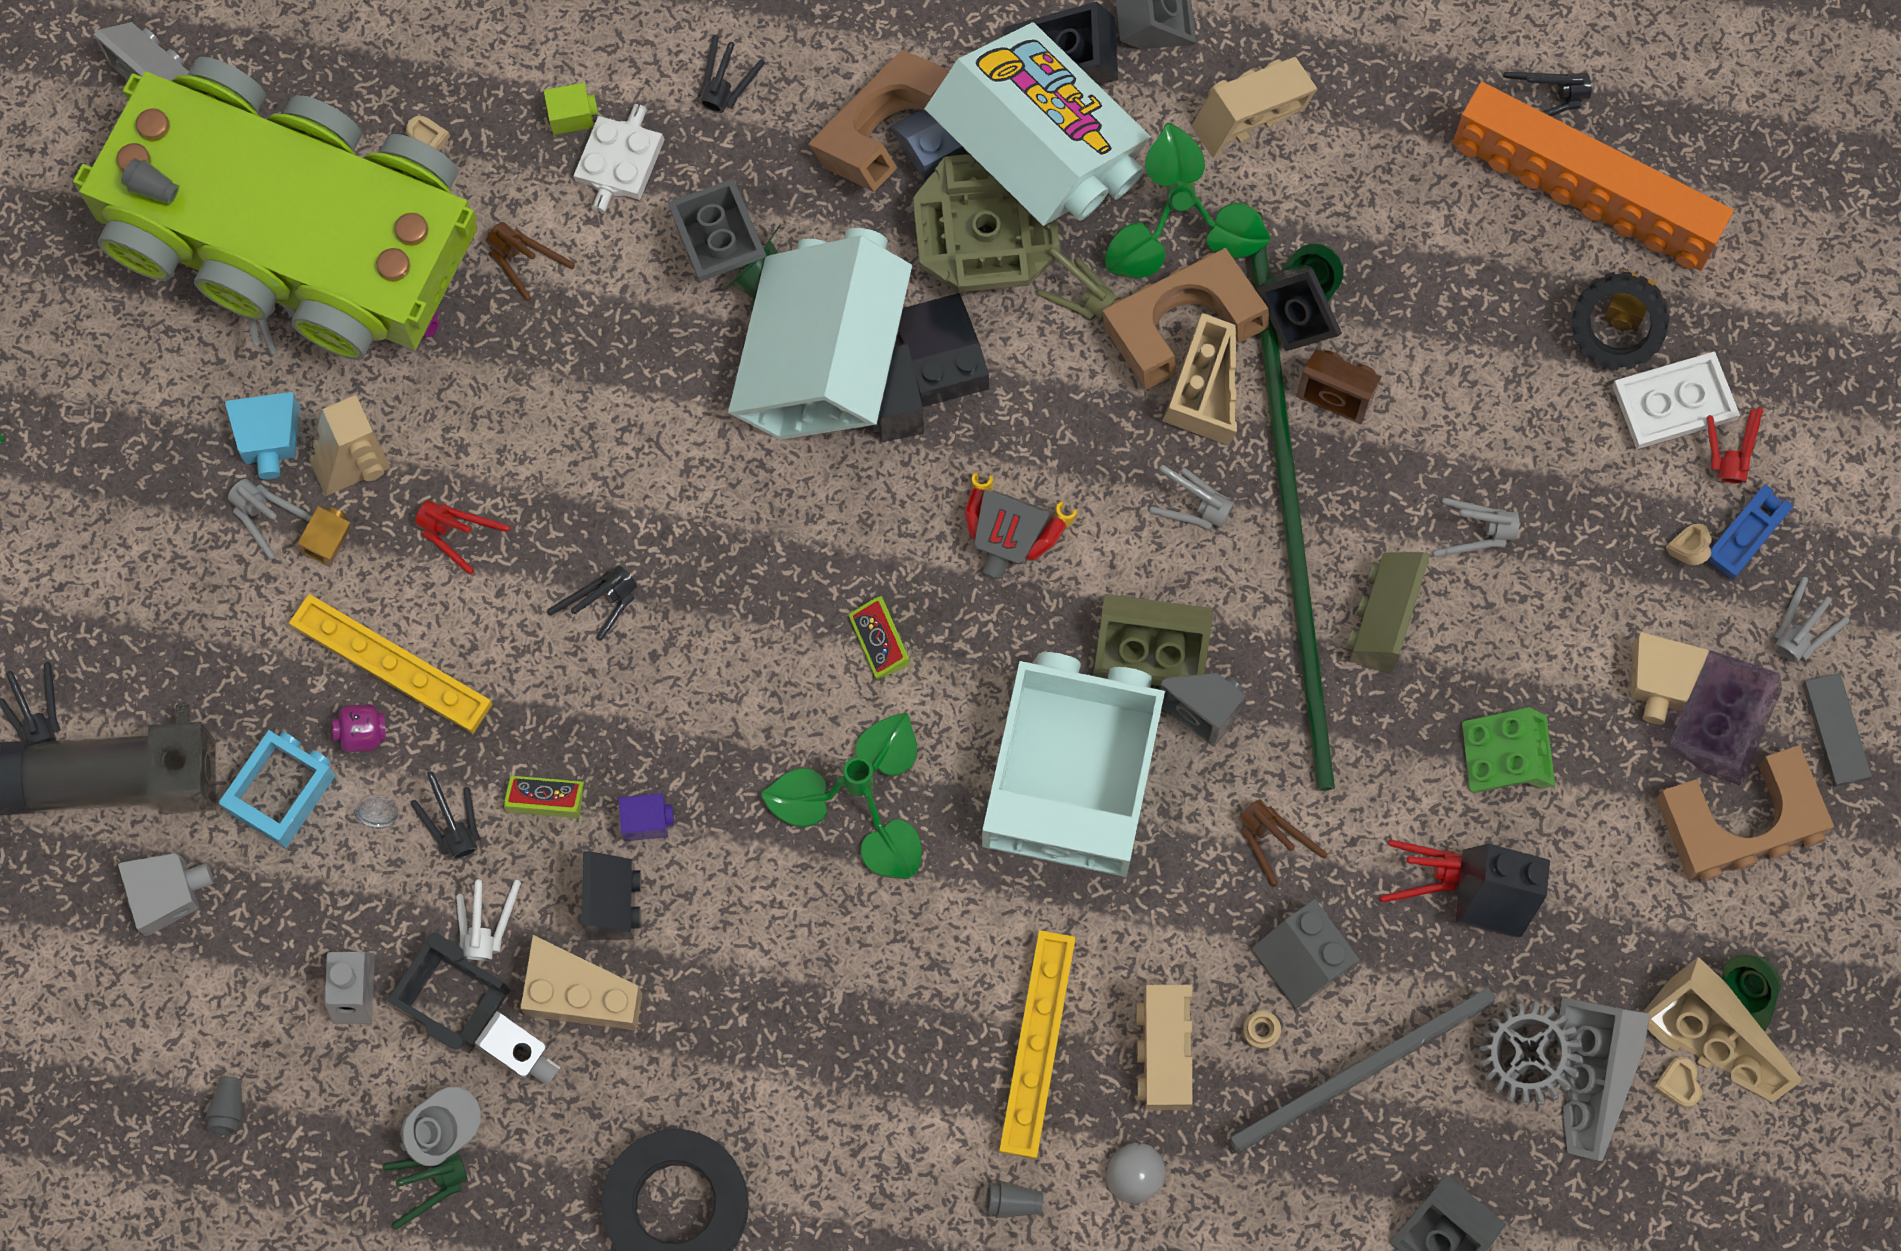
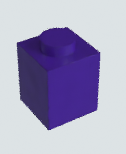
[619,793,674,841]

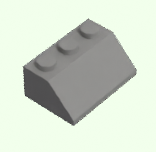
[93,22,189,81]

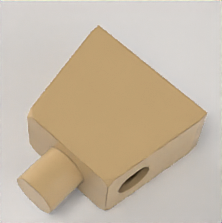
[1630,632,1708,725]

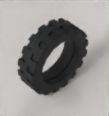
[1571,272,1670,370]

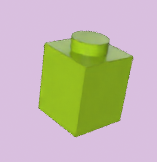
[544,82,598,135]

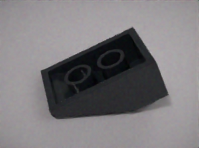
[1005,1,1118,85]
[898,293,989,407]

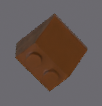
[1296,349,1382,424]

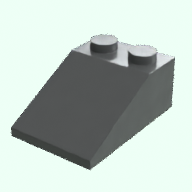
[668,178,767,282]

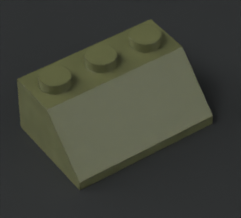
[1346,552,1430,674]
[1094,594,1213,686]

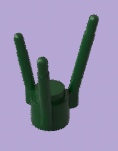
[383,1152,468,1230]

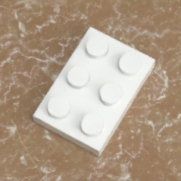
[1612,351,1740,449]

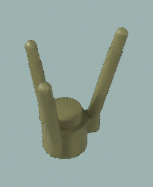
[1036,247,1118,321]

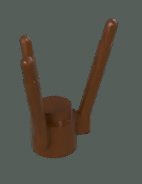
[486,222,575,301]
[1239,799,1327,887]

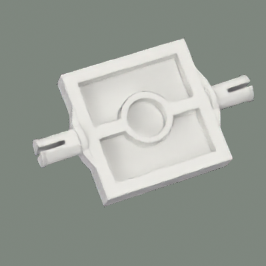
[574,104,664,214]

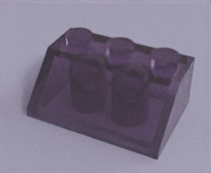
[1668,650,1782,786]

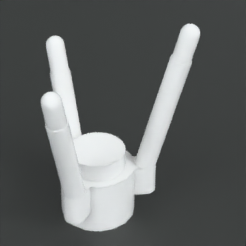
[456,879,521,961]

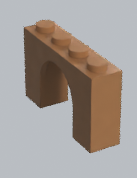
[808,50,950,192]
[1102,248,1269,390]
[1656,745,1834,882]

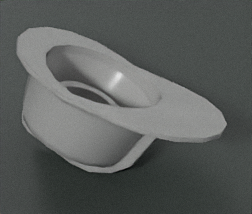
[400,1087,481,1166]

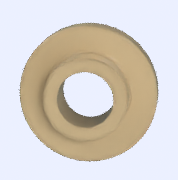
[1243,1011,1281,1049]

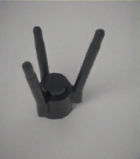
[698,34,765,113]
[1503,71,1592,116]
[547,565,637,641]
[0,662,61,750]
[411,771,481,860]

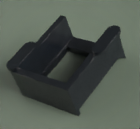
[388,933,511,1054]

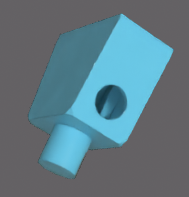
[225,392,300,480]

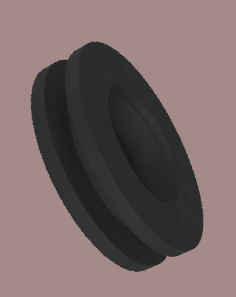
[601,1129,749,1251]

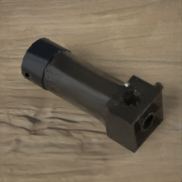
[0,703,216,816]

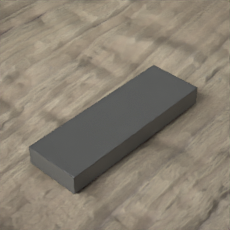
[1802,673,1872,787]

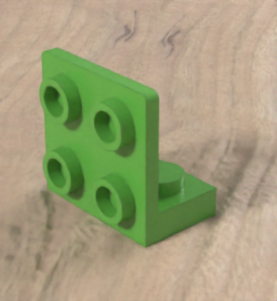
[1462,707,1555,793]

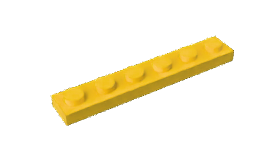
[289,594,493,734]
[999,930,1076,1160]

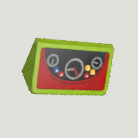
[848,596,910,680]
[504,776,584,819]

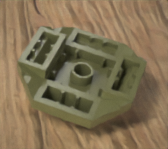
[913,154,1060,292]

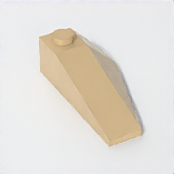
[1643,957,1801,1102]

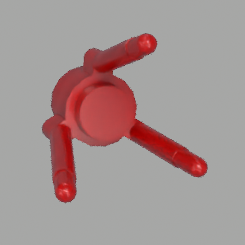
[1706,407,1763,484]
[415,500,510,574]
[1379,840,1462,903]

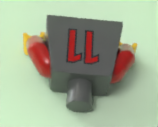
[964,472,1077,579]

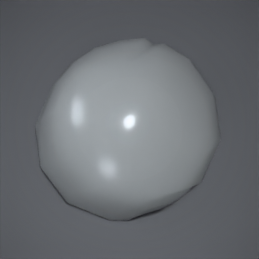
[1105,1142,1167,1204]

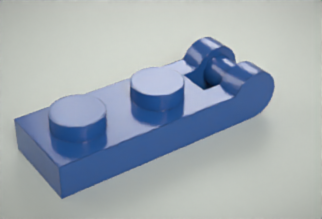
[1707,484,1794,580]

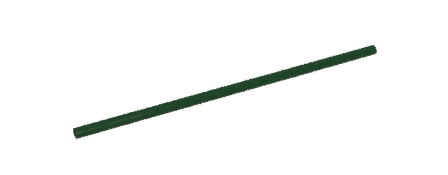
[1250,212,1335,791]

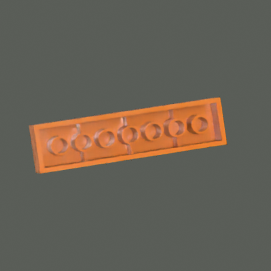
[1452,81,1734,271]

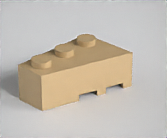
[1191,56,1317,158]
[1163,313,1237,445]
[309,395,391,496]
[521,935,642,1031]
[1136,985,1192,1110]

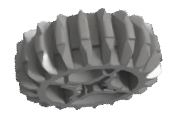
[1479,1003,1583,1106]

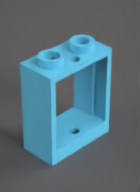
[218,730,336,848]

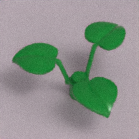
[1105,122,1271,278]
[761,713,922,879]

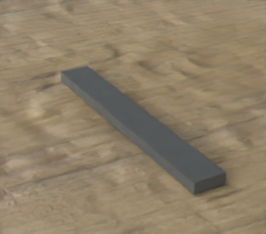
[1228,987,1496,1155]

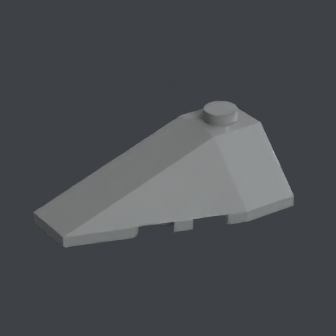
[1556,997,1650,1161]

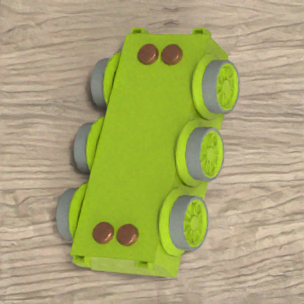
[73,57,477,360]

